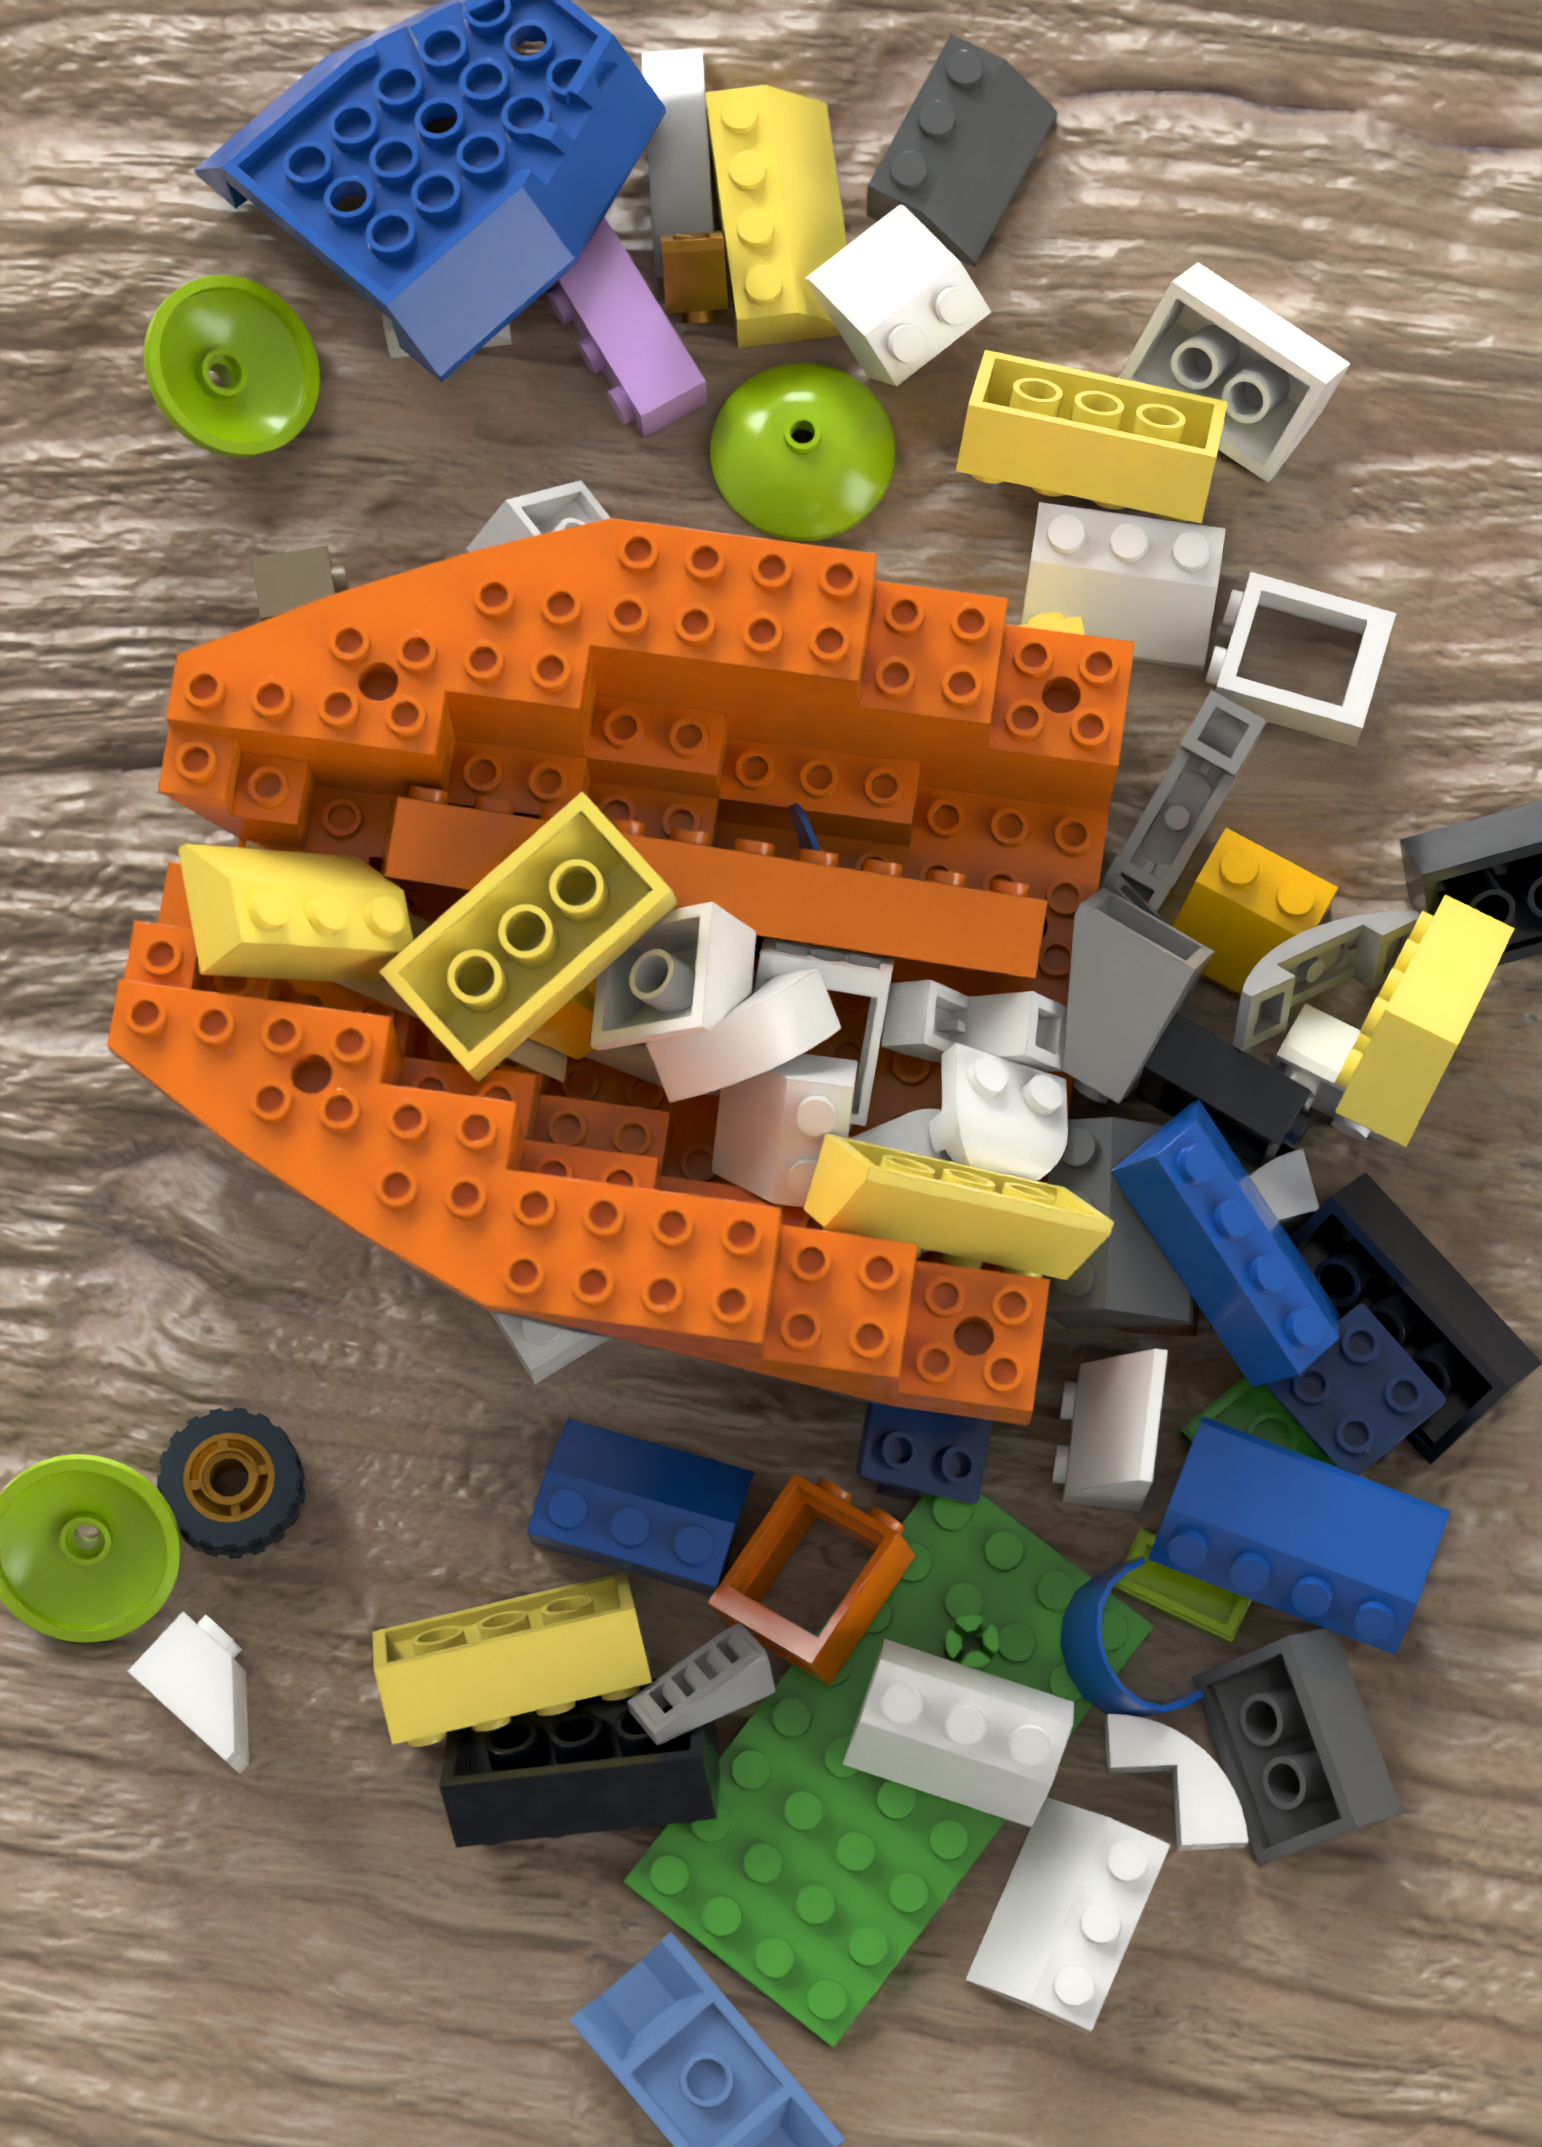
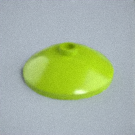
[144,275,320,458]
[710,363,895,541]
[0,1454,181,1643]

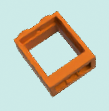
[707,1473,916,1686]

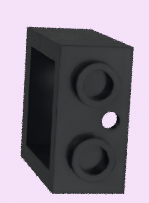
[1135,1012,1313,1168]

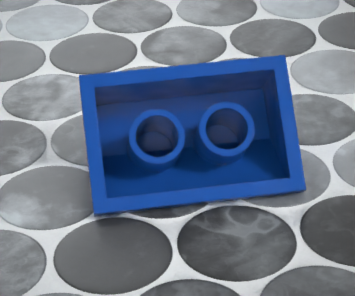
[527,1418,754,1596]

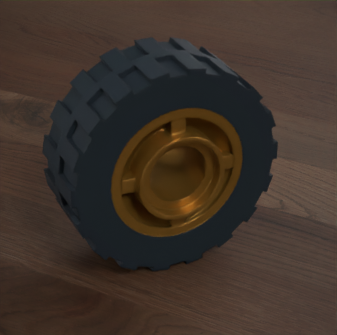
[157,1407,306,1559]

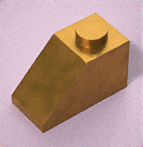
[660,231,728,324]

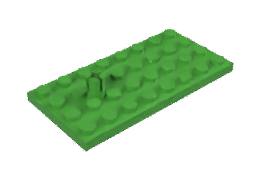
[623,1493,1154,2048]

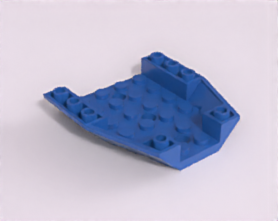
[194,0,666,383]

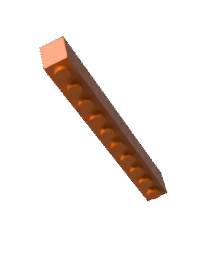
[380,786,1047,978]

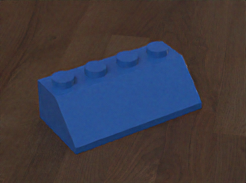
[1110,1099,1339,1387]
[1148,1416,1450,1655]

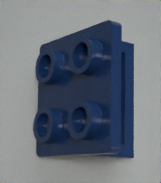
[1265,1304,1446,1476]
[856,1403,992,1504]

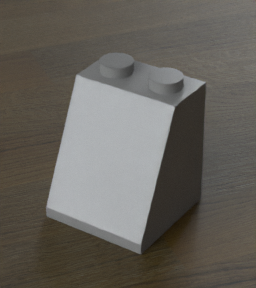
[1062,887,1215,1104]

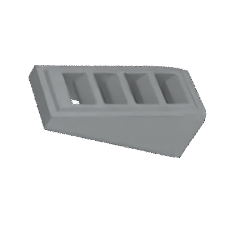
[627,1623,776,1745]

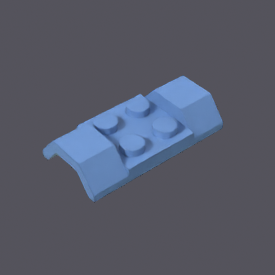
[569,1932,845,2147]

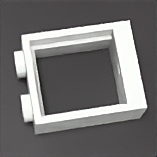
[1205,572,1396,747]
[754,937,894,1130]

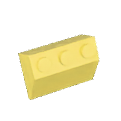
[178,844,413,982]

